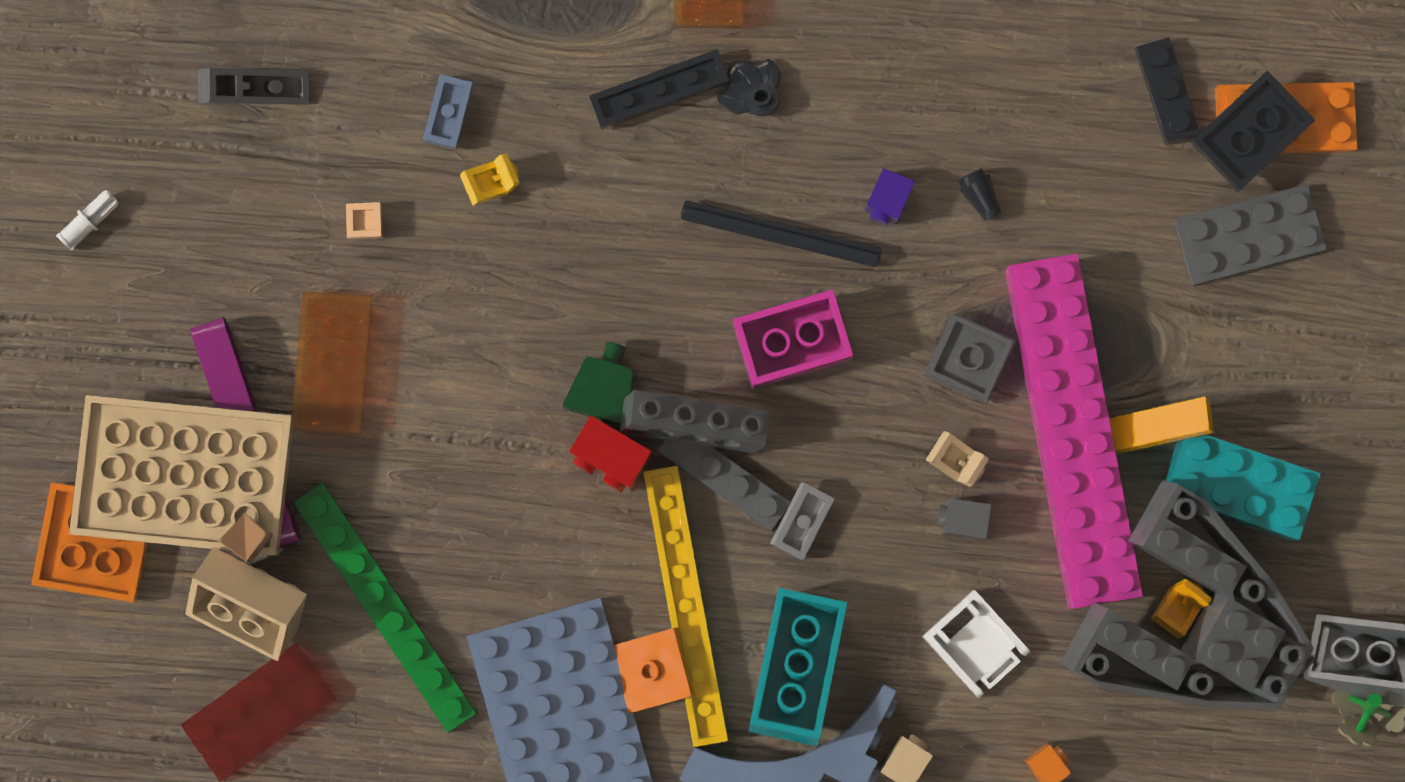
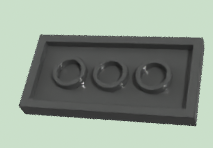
[1173,184,1327,286]

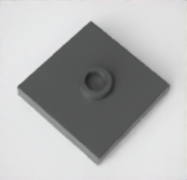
[924,312,1016,404]

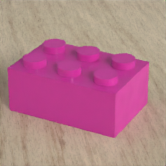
[733,289,853,389]

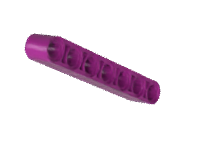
[190,317,301,548]

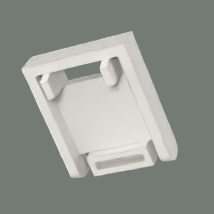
[922,590,1030,699]

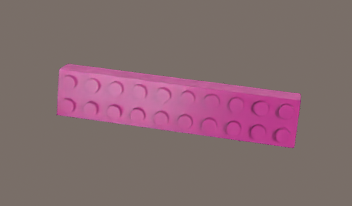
[1005,253,1143,609]

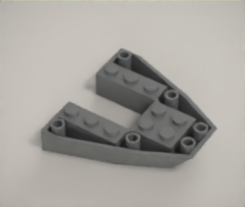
[1059,480,1314,709]

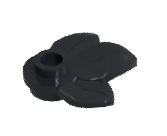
[717,59,781,116]

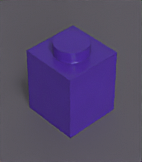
[865,168,915,225]

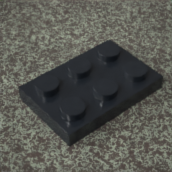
[1190,70,1315,192]

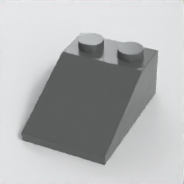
[1304,614,1405,707]

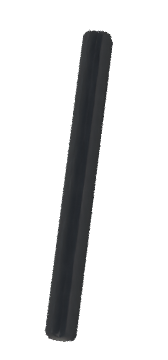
[681,200,882,267]

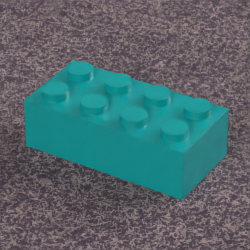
[1164,435,1321,542]
[748,588,847,746]

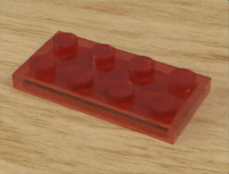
[181,643,337,782]

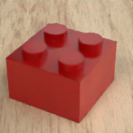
[569,415,653,493]

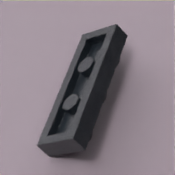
[1135,37,1200,146]

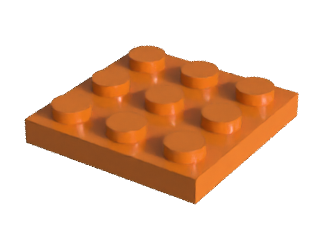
[31,482,148,603]

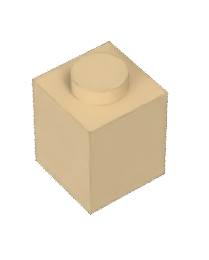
[880,734,933,782]

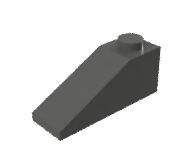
[198,68,309,105]

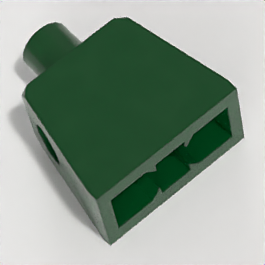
[562,341,634,426]

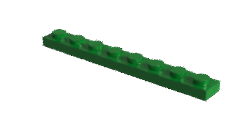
[294,483,477,733]

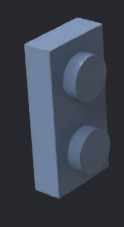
[423,74,474,150]

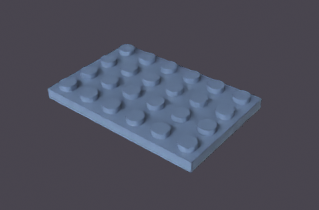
[466,598,653,782]

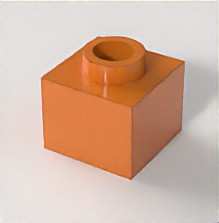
[1024,744,1071,782]

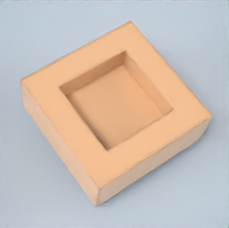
[346,202,383,240]

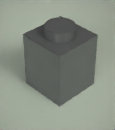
[937,498,991,540]

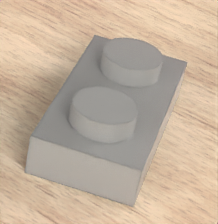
[770,482,834,560]

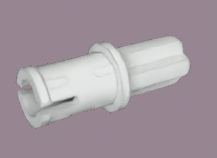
[56,190,119,251]

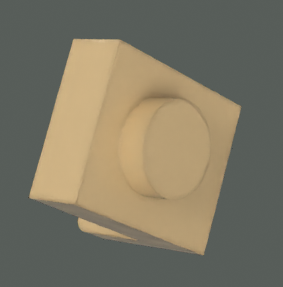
[926,431,989,487]

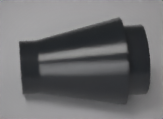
[958,168,1002,221]

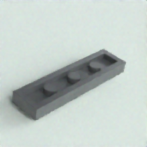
[658,439,790,532]

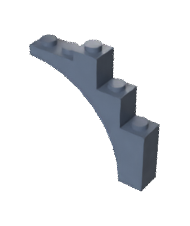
[679,684,898,782]

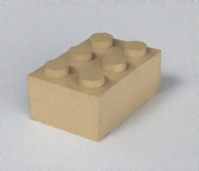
[185,547,307,661]

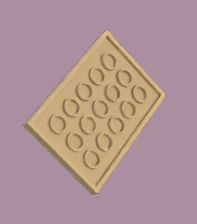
[69,395,294,556]

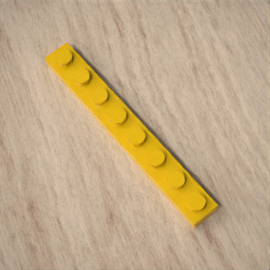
[643,466,728,747]

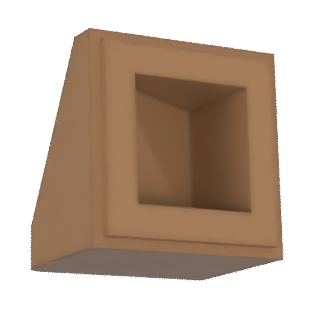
[219,513,273,562]

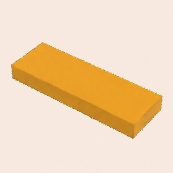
[1109,396,1214,454]

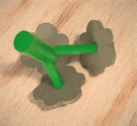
[1332,690,1405,747]

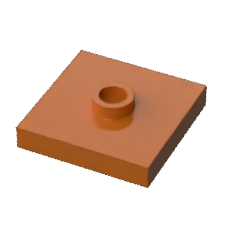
[614,627,696,713]

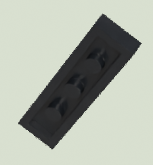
[589,49,729,130]

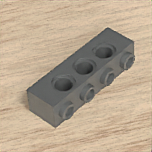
[621,390,769,453]

